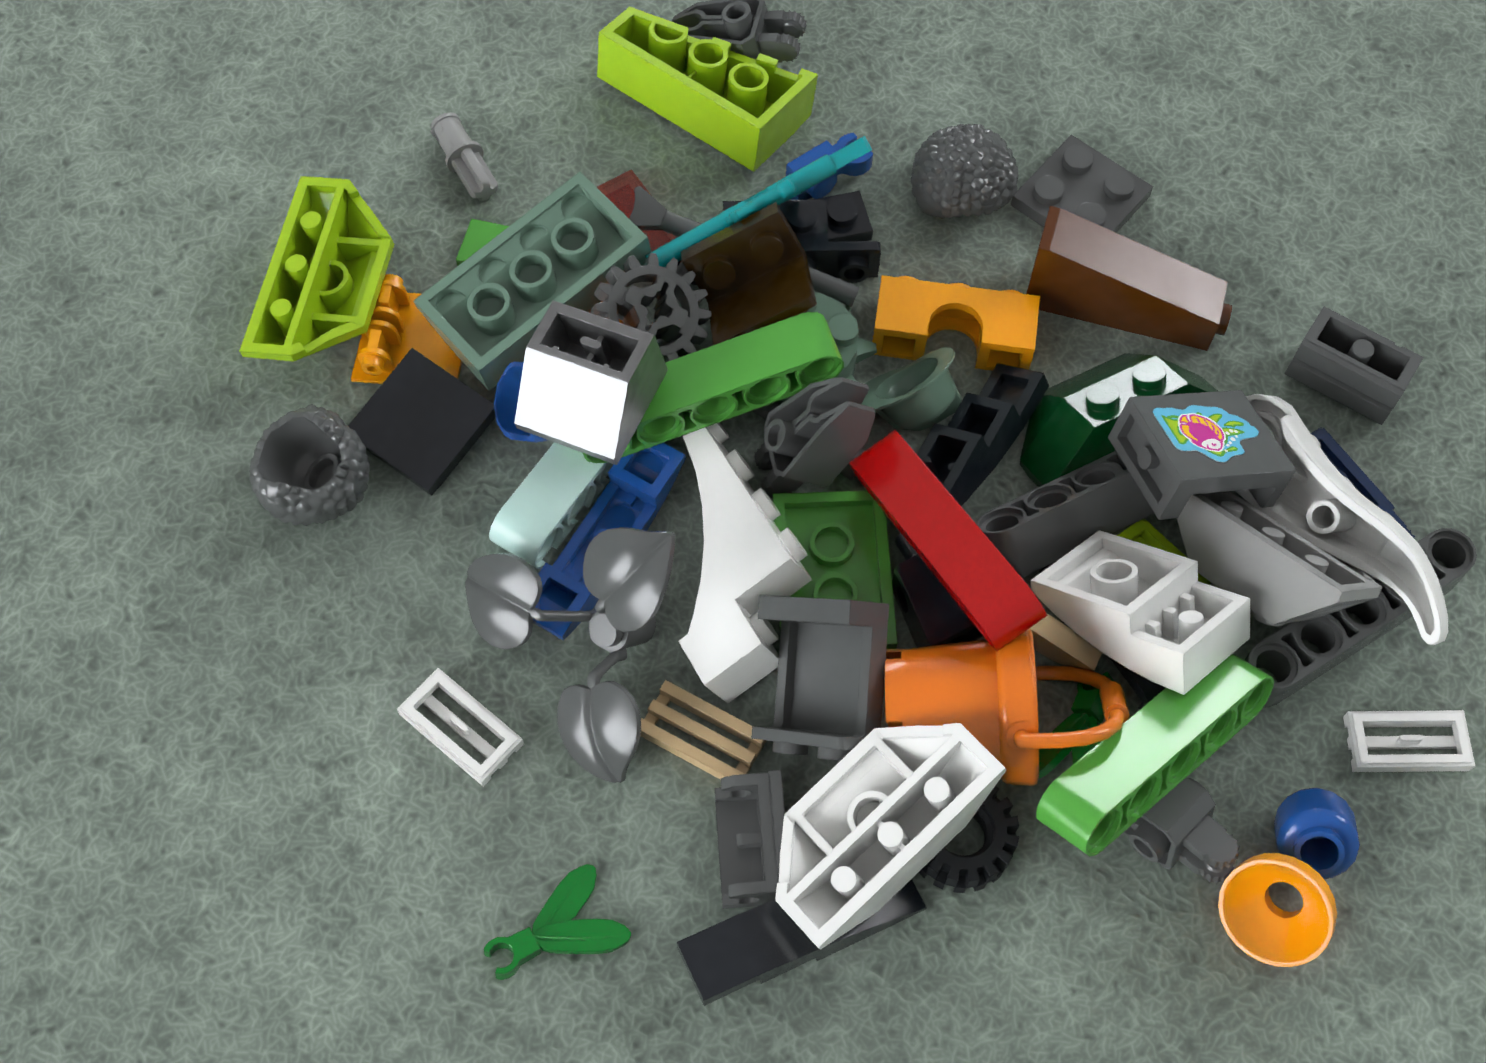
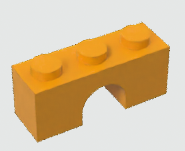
[872,275,1040,371]

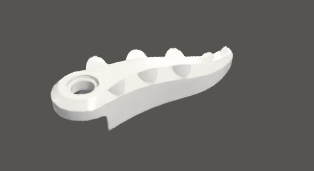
[1235,394,1448,645]

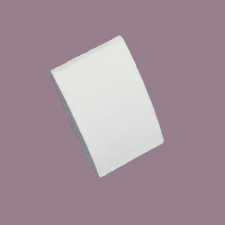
[1031,530,1250,695]

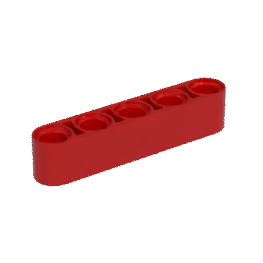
[849,430,1048,651]

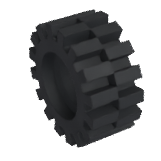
[919,786,1019,893]

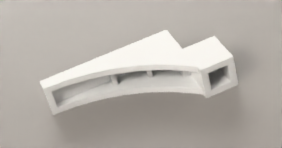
[678,422,812,703]

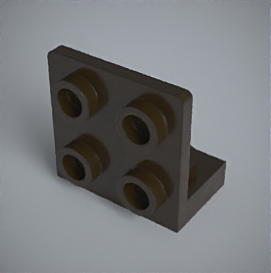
[681,202,817,345]

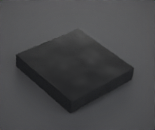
[348,348,495,496]

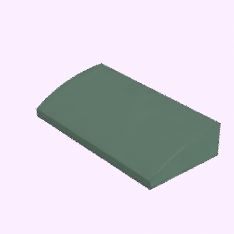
[413,172,652,391]

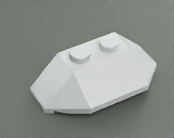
[775,723,1006,950]

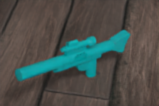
[645,136,872,267]

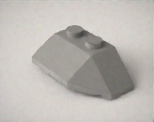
[1177,491,1382,627]

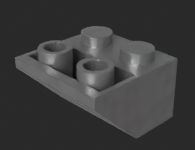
[514,300,668,465]

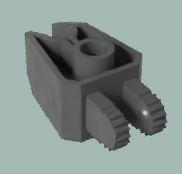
[672,0,807,63]
[754,377,875,499]
[1124,777,1240,884]

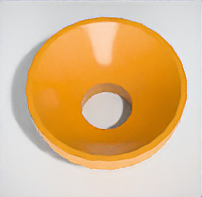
[1218,853,1337,967]

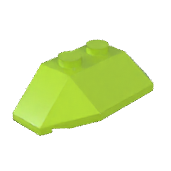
[239,176,395,361]

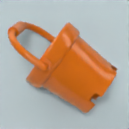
[885,628,1129,786]

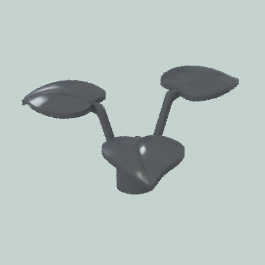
[465,527,675,783]

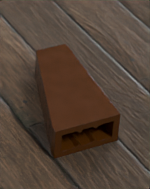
[1026,206,1232,351]

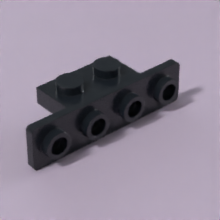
[678,199,881,285]

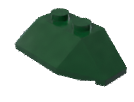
[1020,353,1218,487]

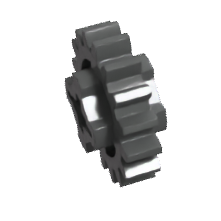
[590,253,711,362]

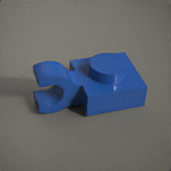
[786,133,873,200]

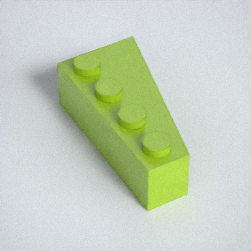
[597,6,818,172]

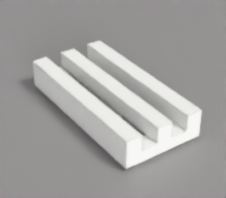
[397,668,524,787]
[1343,710,1475,772]

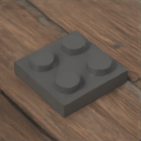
[1010,135,1153,233]

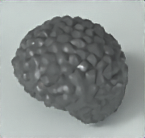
[911,124,1018,219]
[249,404,370,526]

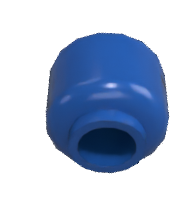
[1274,788,1360,879]

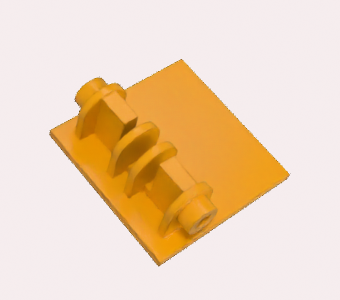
[351,274,462,384]

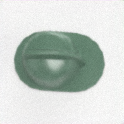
[862,347,962,431]

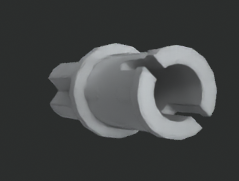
[430,112,498,202]

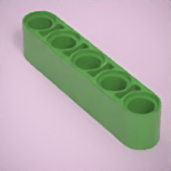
[583,312,844,463]
[1036,653,1274,857]

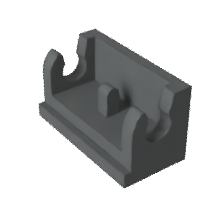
[715,770,785,909]

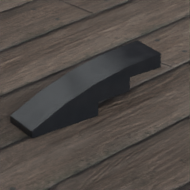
[883,363,1049,519]
[677,879,927,1006]

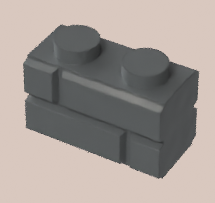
[1285,306,1424,425]

